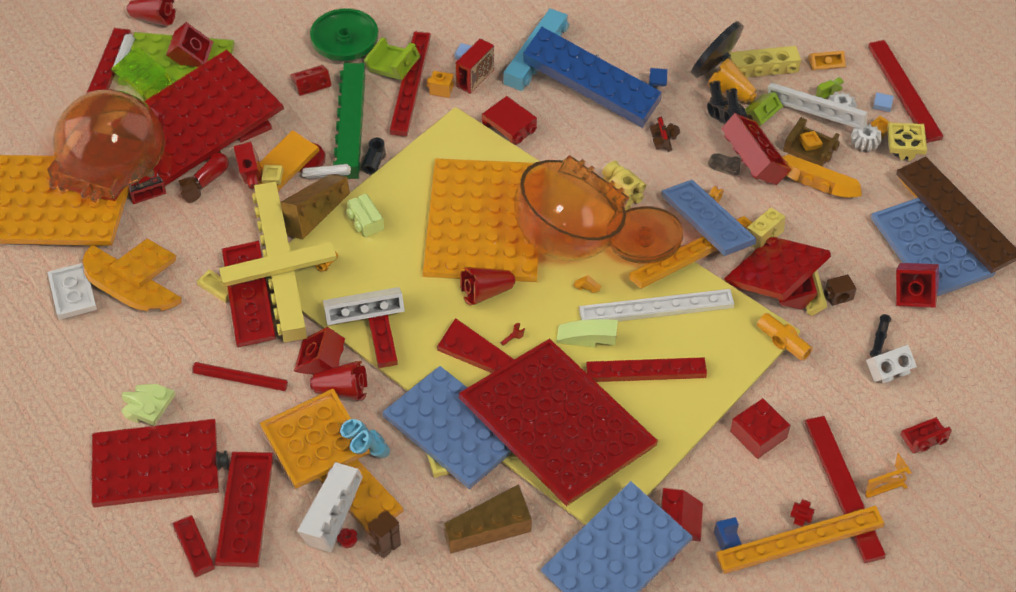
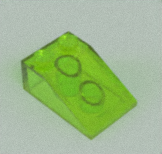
[111,46,172,101]

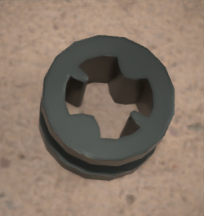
[216,450,229,470]

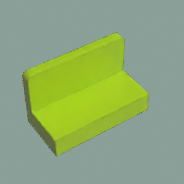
[745,92,783,126]

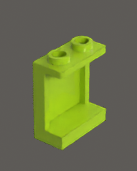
[364,37,420,80]

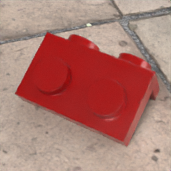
[900,417,952,454]

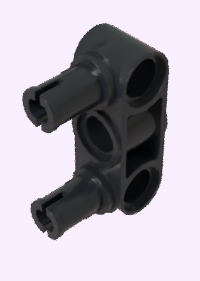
[707,81,747,124]

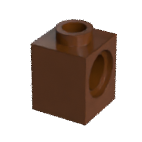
[824,274,857,306]

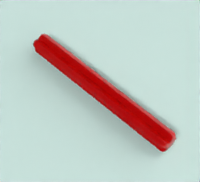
[192,362,288,391]

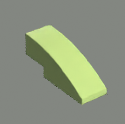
[556,319,618,347]

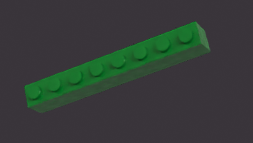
[333,63,366,179]

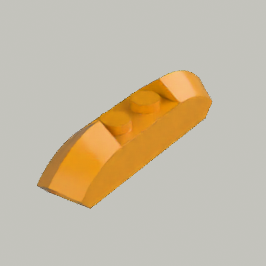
[782,154,862,198]

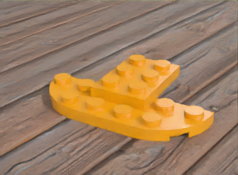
[83,238,182,311]

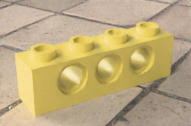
[729,46,801,78]

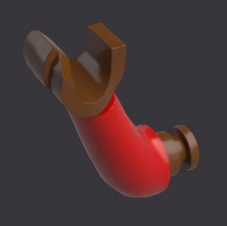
[179,151,229,203]

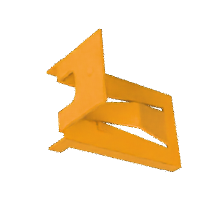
[865,452,912,498]

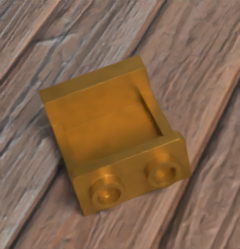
[783,117,840,167]

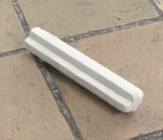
[112,34,135,75]
[302,164,351,179]

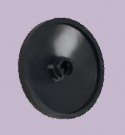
[691,21,744,78]

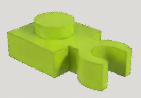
[815,77,844,99]

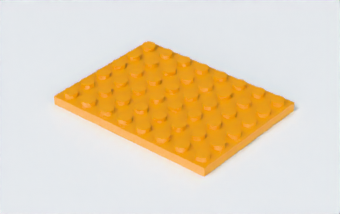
[0,155,132,246]
[423,158,543,282]

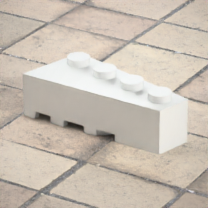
[297,462,363,553]

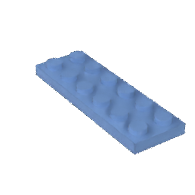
[661,180,756,256]

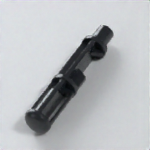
[870,314,891,358]

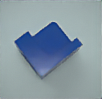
[649,68,668,87]
[714,517,742,551]

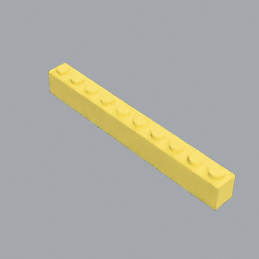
[252,182,307,343]

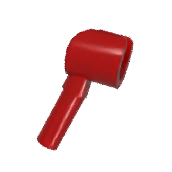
[500,323,525,346]

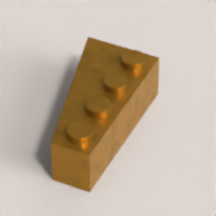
[280,174,350,239]
[444,484,532,554]

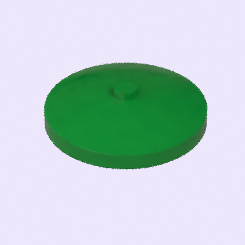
[310,8,379,61]

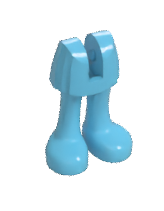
[340,419,390,459]

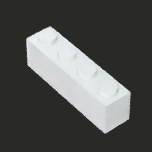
[323,287,405,325]

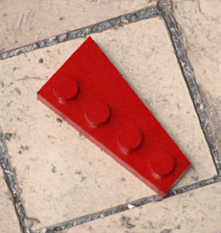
[437,318,514,373]

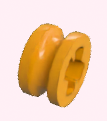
[709,186,724,203]

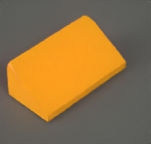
[808,50,846,71]

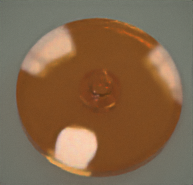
[607,206,683,264]

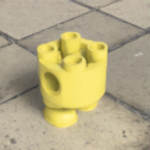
[600,160,647,213]

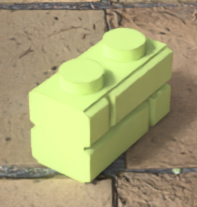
[346,193,384,237]

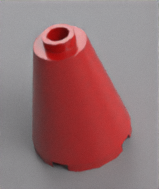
[127,0,176,26]
[460,267,516,305]
[310,361,368,401]

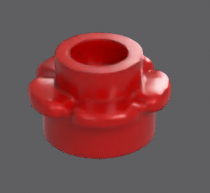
[337,528,358,548]

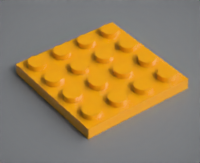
[260,389,370,489]

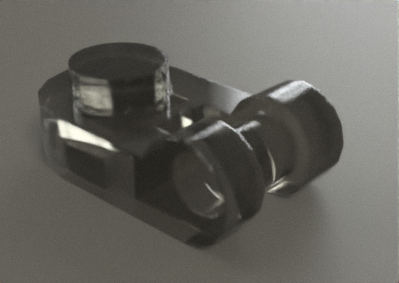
[708,153,741,176]

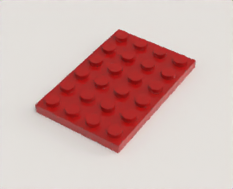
[92,419,219,508]

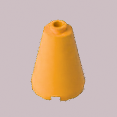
[708,58,757,104]

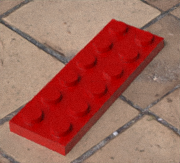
[222,241,276,348]
[215,451,274,567]

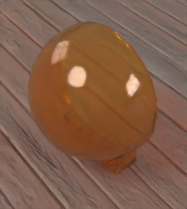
[47,89,165,203]
[514,155,630,261]

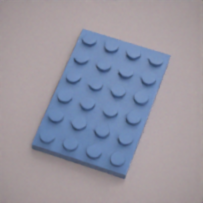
[871,198,996,297]
[383,366,513,490]
[540,481,693,592]

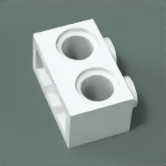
[866,345,917,383]

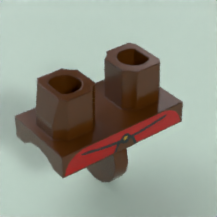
[649,116,680,152]

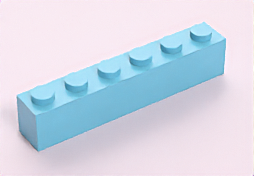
[504,8,569,91]

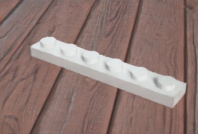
[768,83,868,130]

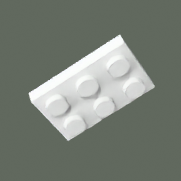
[47,263,97,320]

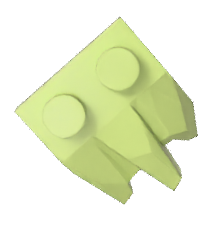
[121,384,175,426]

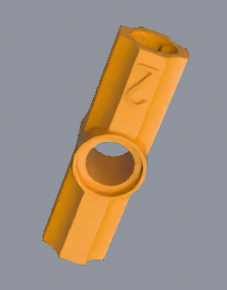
[757,313,813,361]

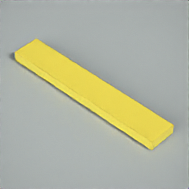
[219,241,337,287]

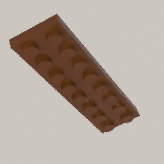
[896,156,1016,274]

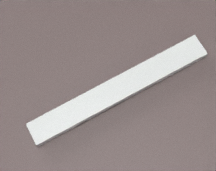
[579,289,734,321]

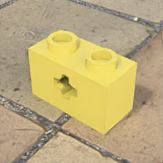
[747,207,786,249]

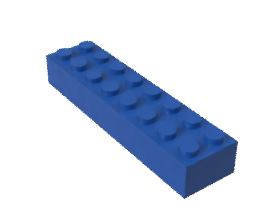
[523,26,662,128]

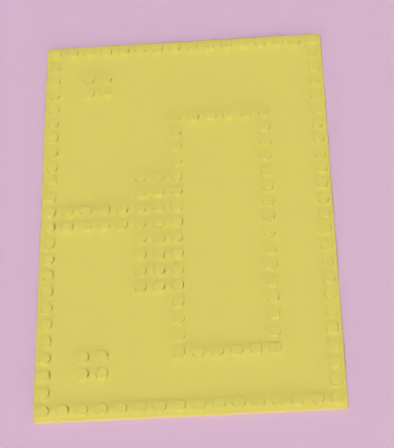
[266,108,800,525]

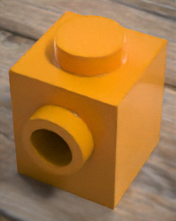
[427,70,454,98]

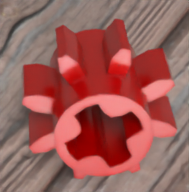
[790,499,815,527]

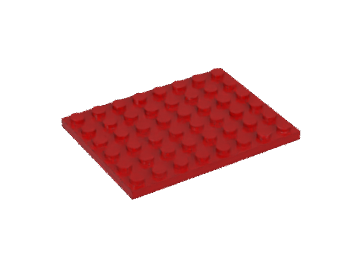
[110,49,284,186]
[458,338,658,507]

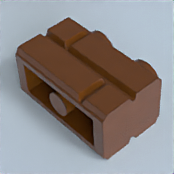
[367,510,401,558]

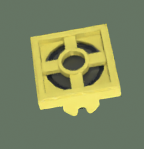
[887,122,927,161]

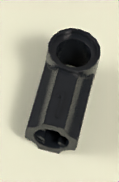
[361,137,386,175]

